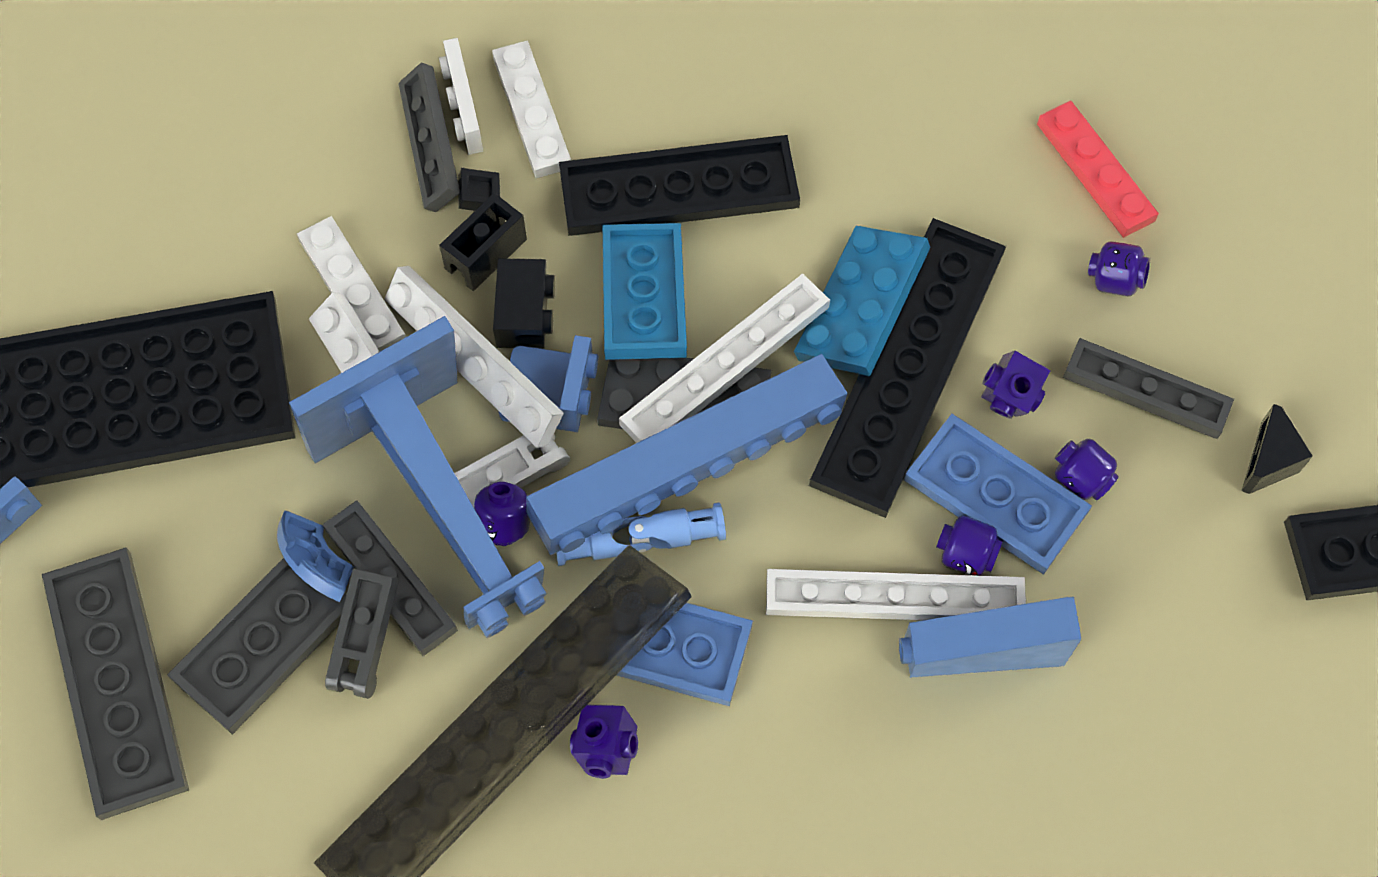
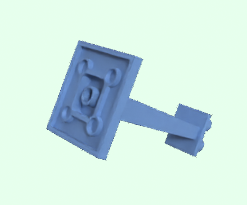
[289,316,547,638]

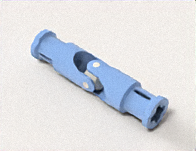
[556,502,726,566]

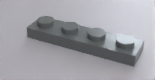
[398,62,460,212]
[1063,338,1234,439]
[322,501,458,656]

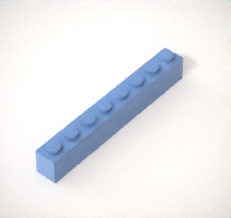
[526,354,848,555]

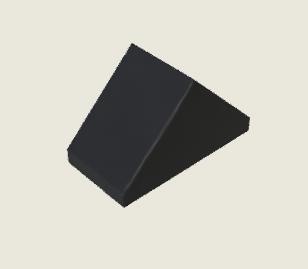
[1242,404,1313,494]

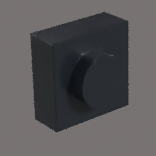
[458,168,500,211]

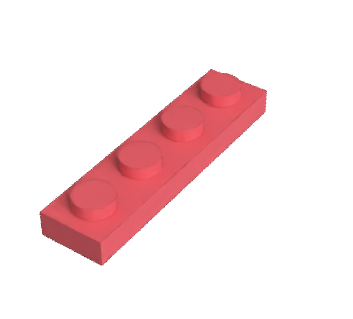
[1037,100,1159,238]

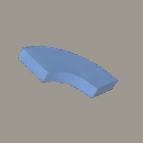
[277,510,354,602]

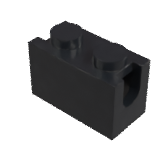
[439,193,527,291]
[493,258,555,349]

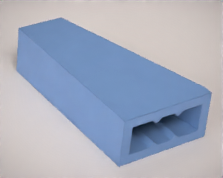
[899,597,1081,678]

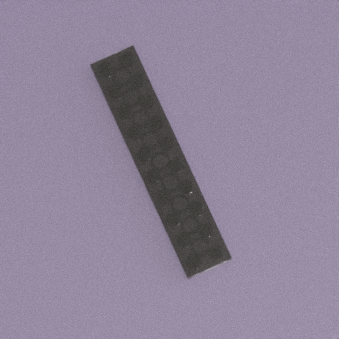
[314,545,692,877]

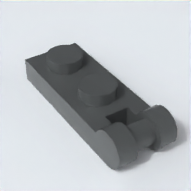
[325,569,399,699]

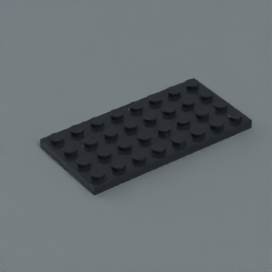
[0,291,296,489]

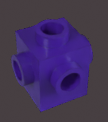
[981,351,1051,419]
[570,705,638,779]

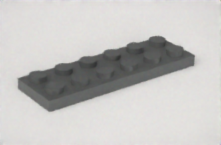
[42,548,189,820]

